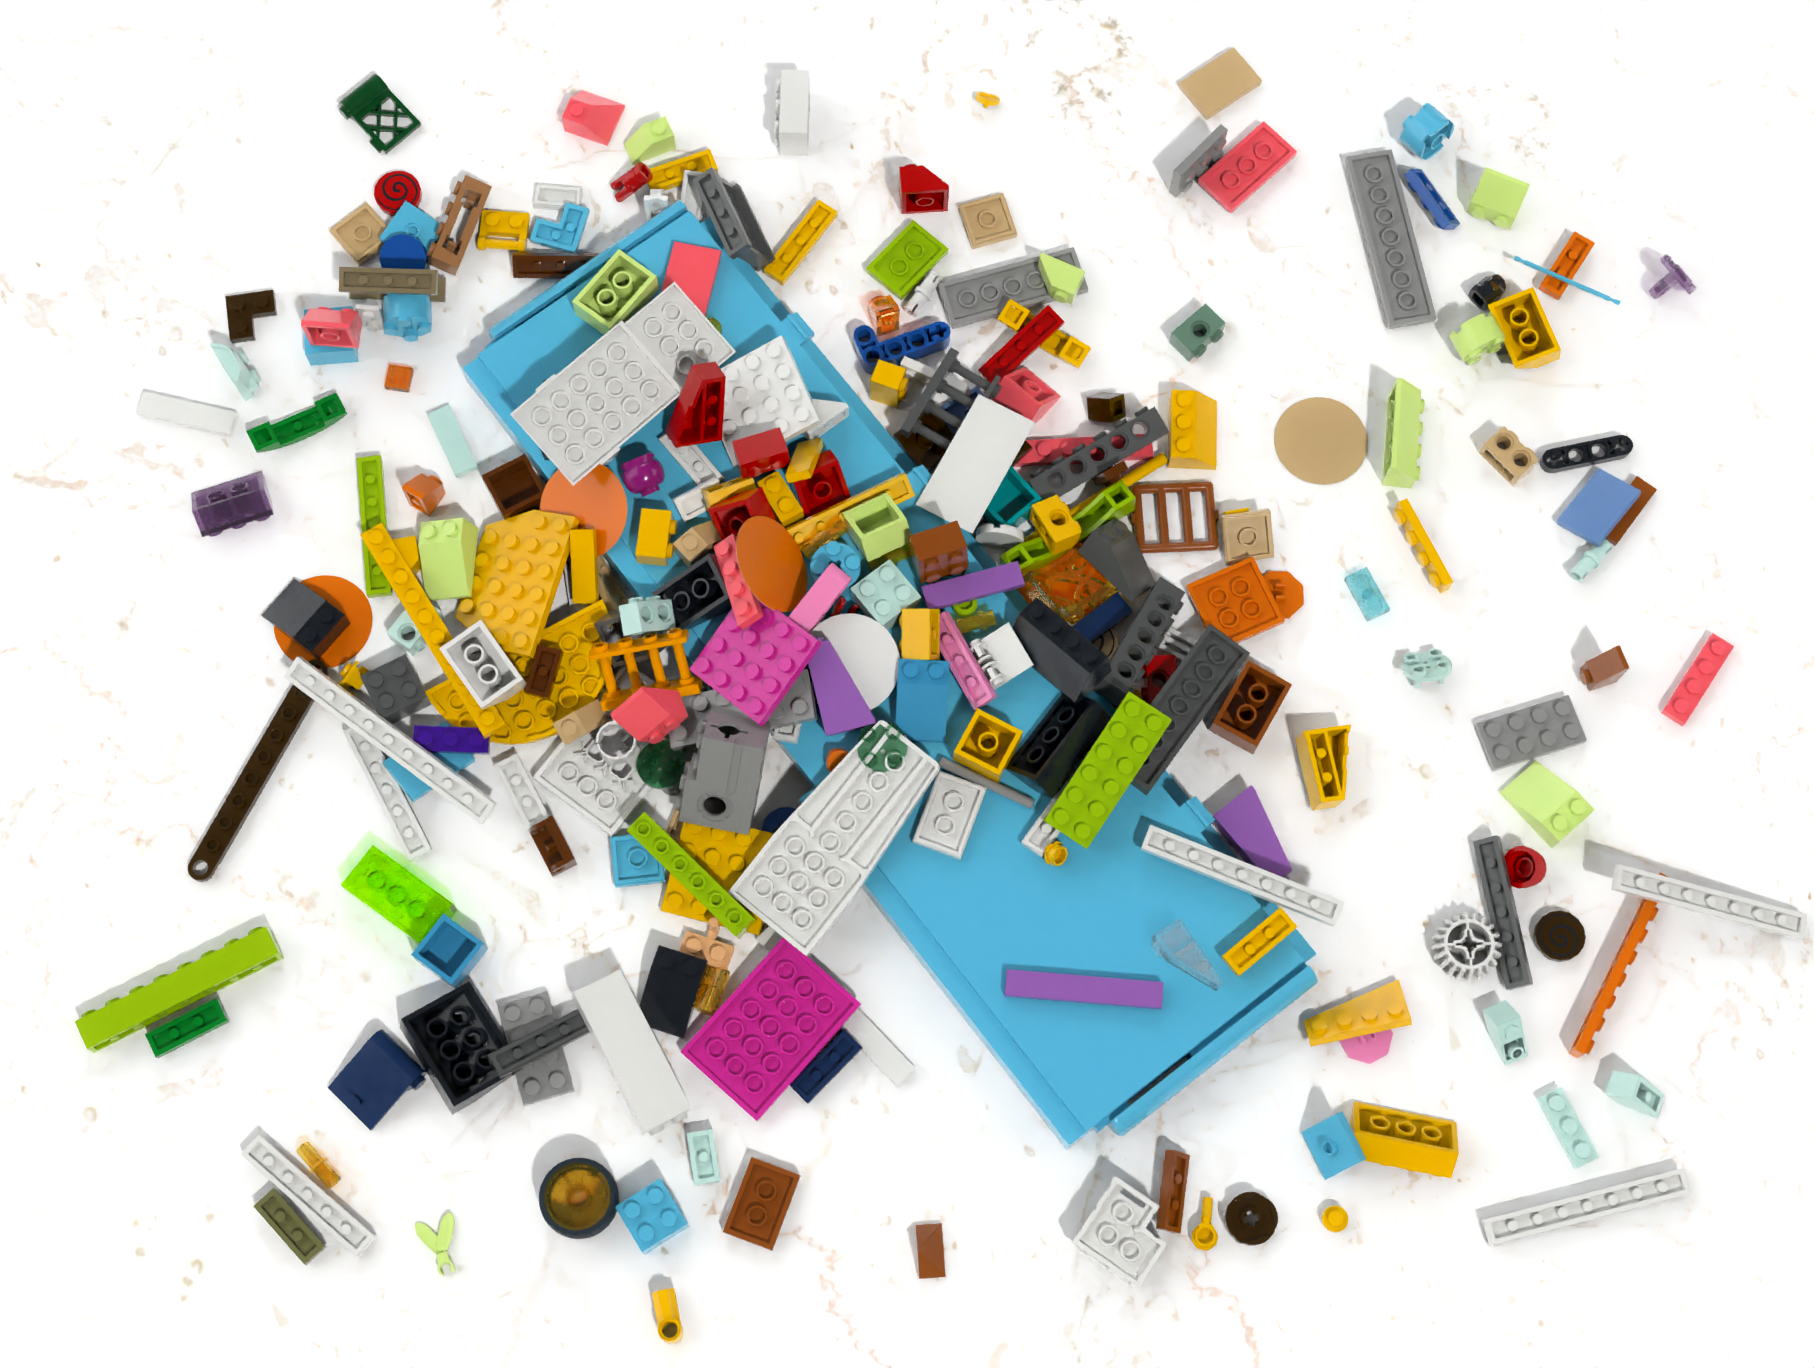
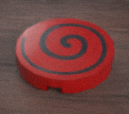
[374,171,422,216]

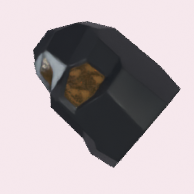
[1468,274,1506,311]

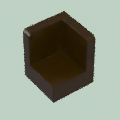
[1086,392,1126,423]

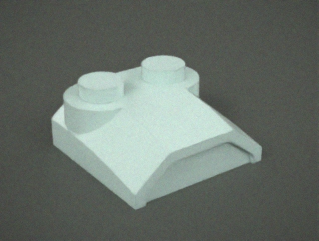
[210,342,261,401]

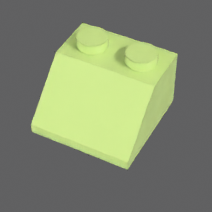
[1466,167,1530,229]

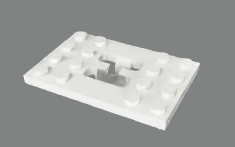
[533,665,683,837]

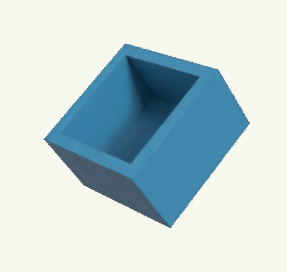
[411,913,488,989]

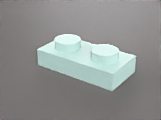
[687,1129,721,1186]

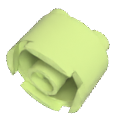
[1449,312,1506,366]

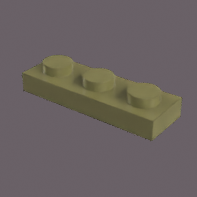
[253,1188,327,1266]

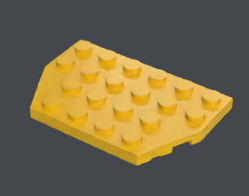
[455,510,580,659]

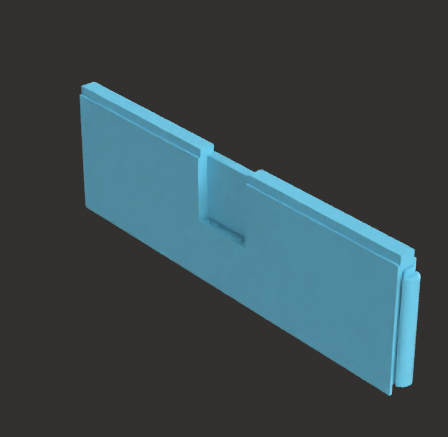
[462,200,1318,1150]

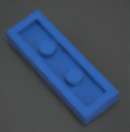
[1404,169,1461,230]

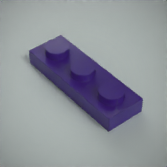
[413,725,491,755]

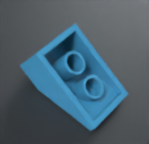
[895,659,950,743]

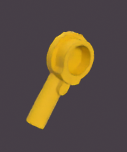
[1191,1197,1218,1251]

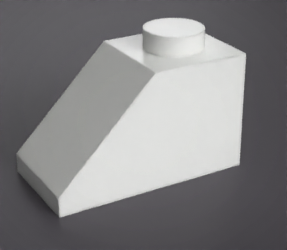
[802,399,849,440]

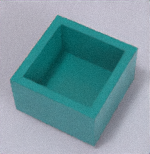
[983,466,1042,528]

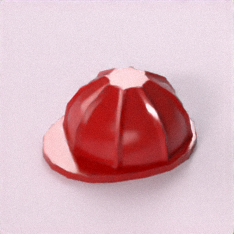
[1505,846,1547,889]

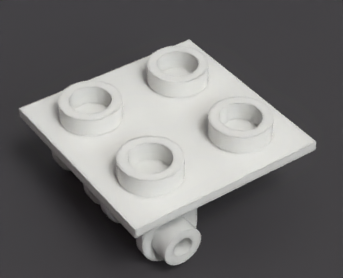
[969,622,1034,690]

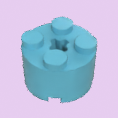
[1399,102,1454,160]
[383,294,432,342]
[810,541,861,598]

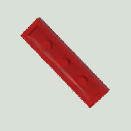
[978,305,1065,383]

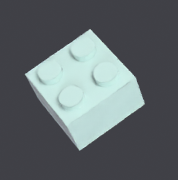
[850,559,921,631]

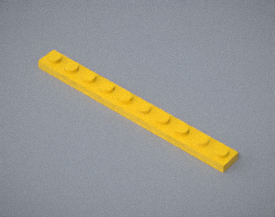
[360,523,507,739]

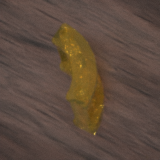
[1017,543,1120,625]

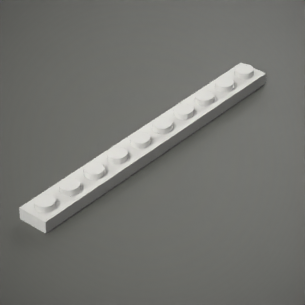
[284,656,498,825]

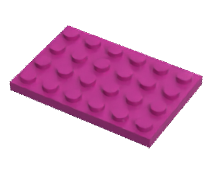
[680,938,861,1122]

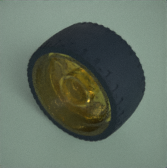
[539,1158,619,1239]

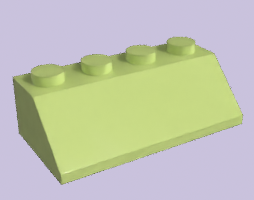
[1382,378,1425,489]

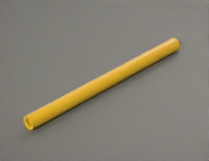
[1024,452,1168,542]

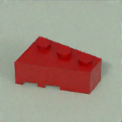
[665,362,726,448]

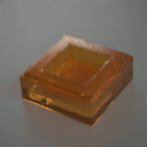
[384,364,414,393]

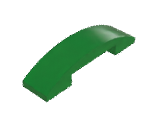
[246,393,347,453]

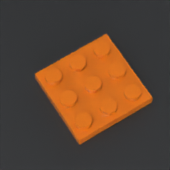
[1186,556,1285,643]

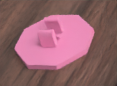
[1339,1029,1393,1064]

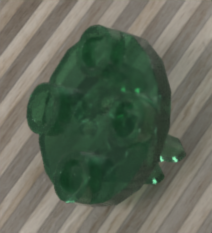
[857,722,908,772]
[636,740,687,790]

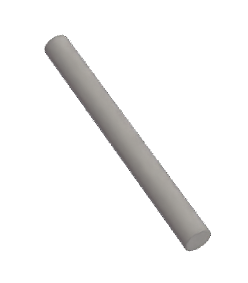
[939,757,1035,809]

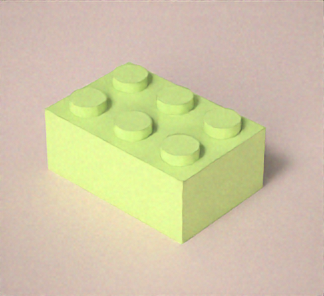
[572,249,659,335]

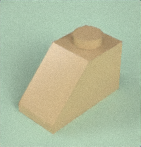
[673,520,722,567]
[553,699,610,746]

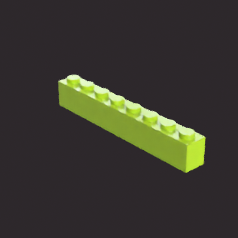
[75,926,284,1053]

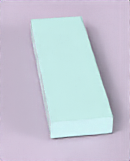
[427,405,479,478]

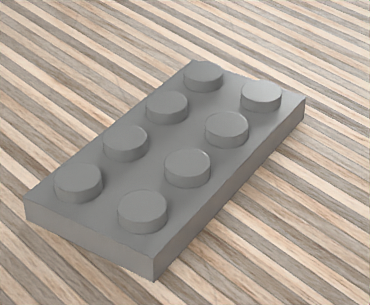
[1474,695,1587,772]
[498,991,575,1106]

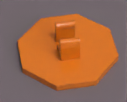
[1263,571,1304,619]

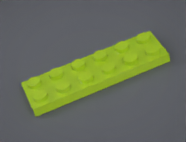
[1044,692,1172,849]

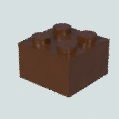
[481,454,544,520]

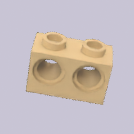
[1479,426,1538,486]

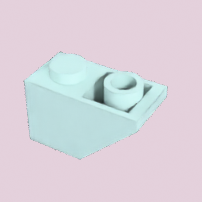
[1483,1000,1528,1066]

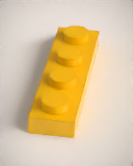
[763,199,838,286]
[1394,498,1453,593]

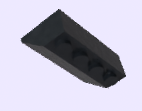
[1012,598,1112,705]
[1006,694,1111,798]

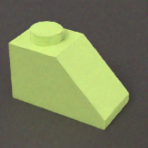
[624,116,676,165]
[1038,252,1085,305]

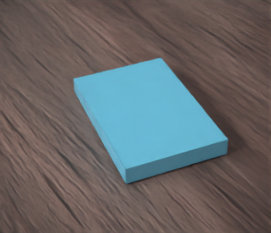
[383,721,475,802]

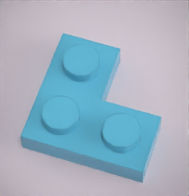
[530,202,590,253]

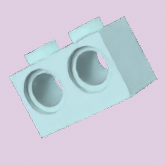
[619,596,676,636]
[386,606,445,657]

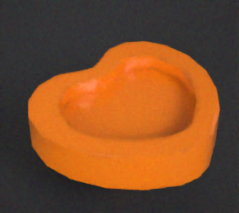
[826,748,849,772]

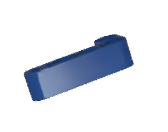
[853,321,951,375]

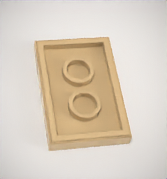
[1178,47,1262,120]

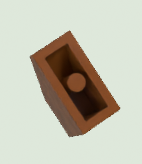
[1579,645,1630,691]

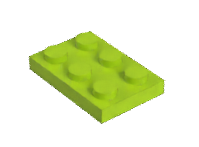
[866,220,949,301]

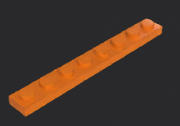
[1568,872,1668,1058]

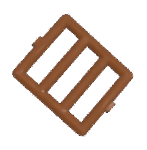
[1131,482,1219,554]

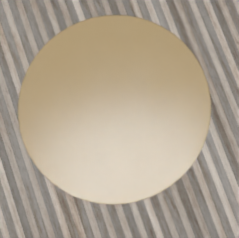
[1274,397,1368,485]

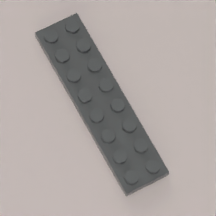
[1130,624,1250,796]

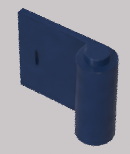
[327,1029,426,1131]

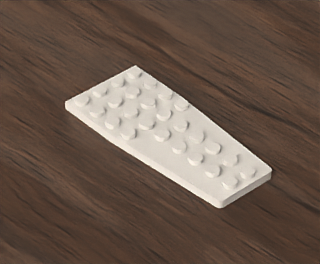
[728,720,940,957]

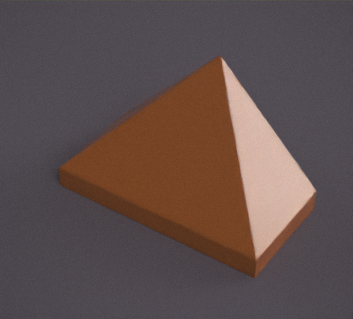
[915,1223,946,1279]

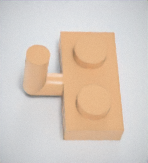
[679,917,735,972]

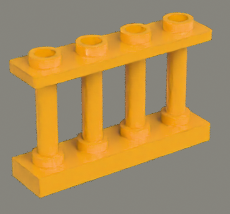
[588,628,703,712]

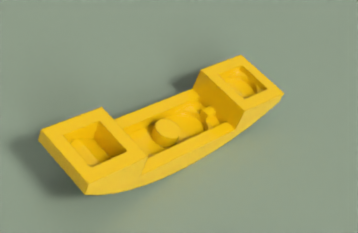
[997,299,1091,369]

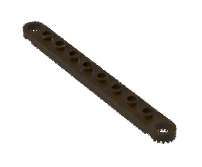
[188,659,329,882]

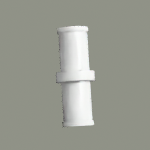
[903,270,942,317]

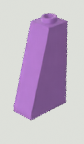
[808,637,877,737]
[1212,785,1292,880]

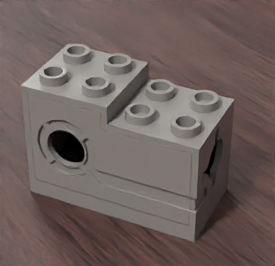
[676,712,771,835]

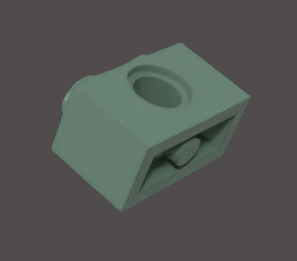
[1169,303,1226,362]

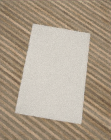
[916,394,1035,534]

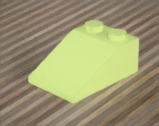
[418,517,479,601]
[1499,761,1595,848]

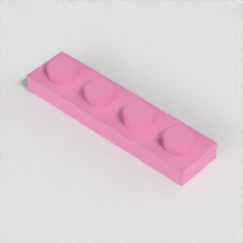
[940,611,998,710]

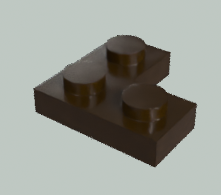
[225,290,277,344]

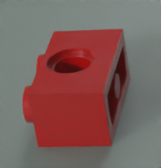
[1141,655,1176,705]

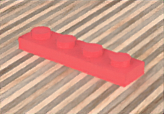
[714,534,763,629]
[1661,633,1734,726]

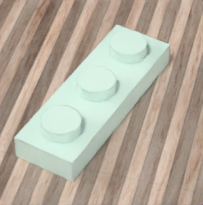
[1536,1087,1599,1170]

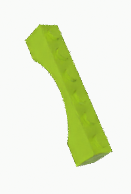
[1000,480,1136,580]

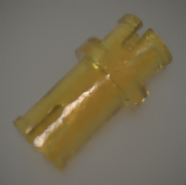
[956,609,997,634]

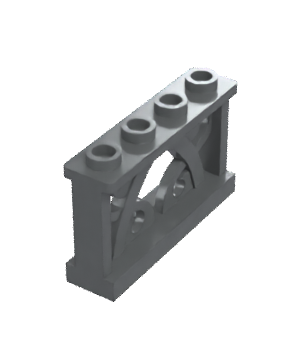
[693,167,775,272]

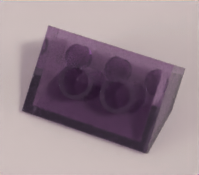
[191,471,274,537]

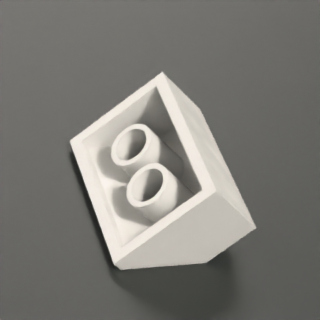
[439,620,527,709]

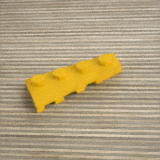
[1304,979,1412,1047]

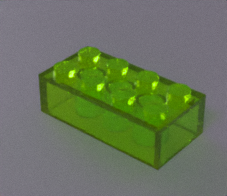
[341,845,457,945]

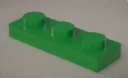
[145,998,229,1059]

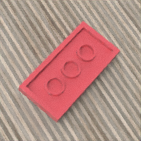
[1198,121,1297,213]

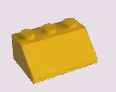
[1488,287,1561,369]
[1168,390,1217,470]

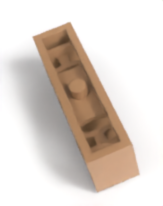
[427,175,492,276]

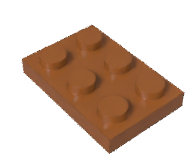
[723,1157,801,1251]

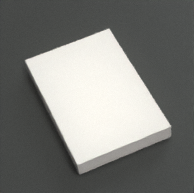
[912,771,987,860]

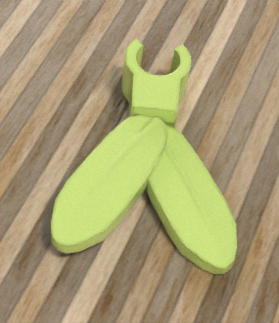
[415,1212,455,1276]

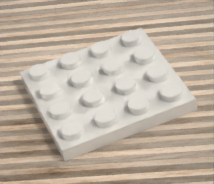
[721,336,822,468]

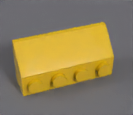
[1350,1101,1459,1178]

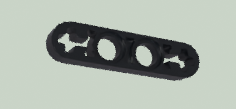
[1539,435,1633,473]

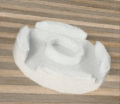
[976,524,1025,550]

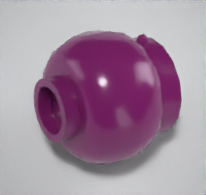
[621,452,665,497]

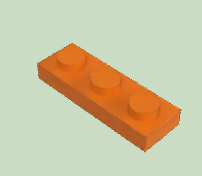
[1538,231,1595,301]

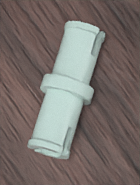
[1570,539,1612,582]

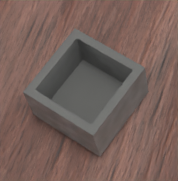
[360,654,431,724]

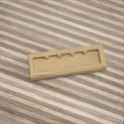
[597,555,629,611]

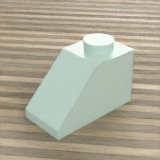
[1605,1070,1665,1118]

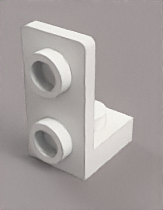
[355,298,384,332]

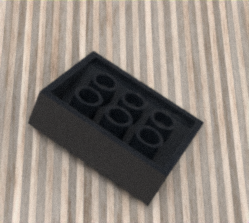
[400,981,522,1115]

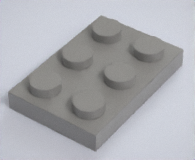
[1169,124,1228,198]

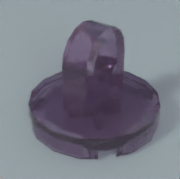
[1649,254,1697,299]

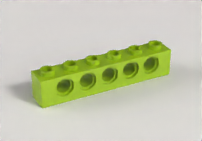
[627,812,757,939]

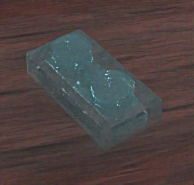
[1344,567,1390,622]

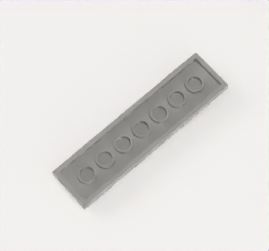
[1345,149,1437,329]

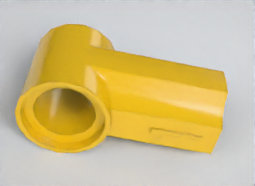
[652,1288,684,1344]

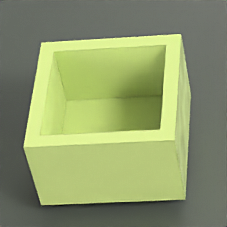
[842,492,911,562]

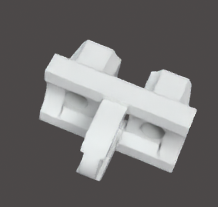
[644,189,669,222]

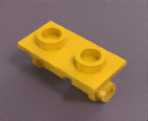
[338,661,369,696]

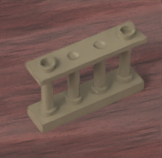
[339,267,446,302]

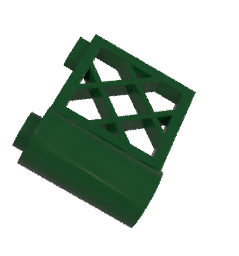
[338,73,421,154]

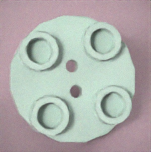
[1402,648,1452,689]

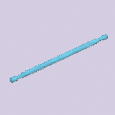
[1513,255,1621,305]

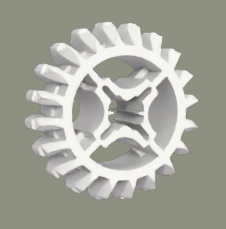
[1432,912,1502,981]

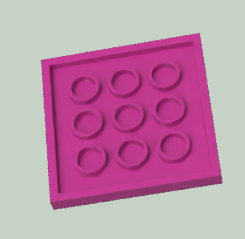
[689,601,822,726]

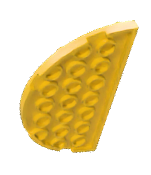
[425,599,612,745]

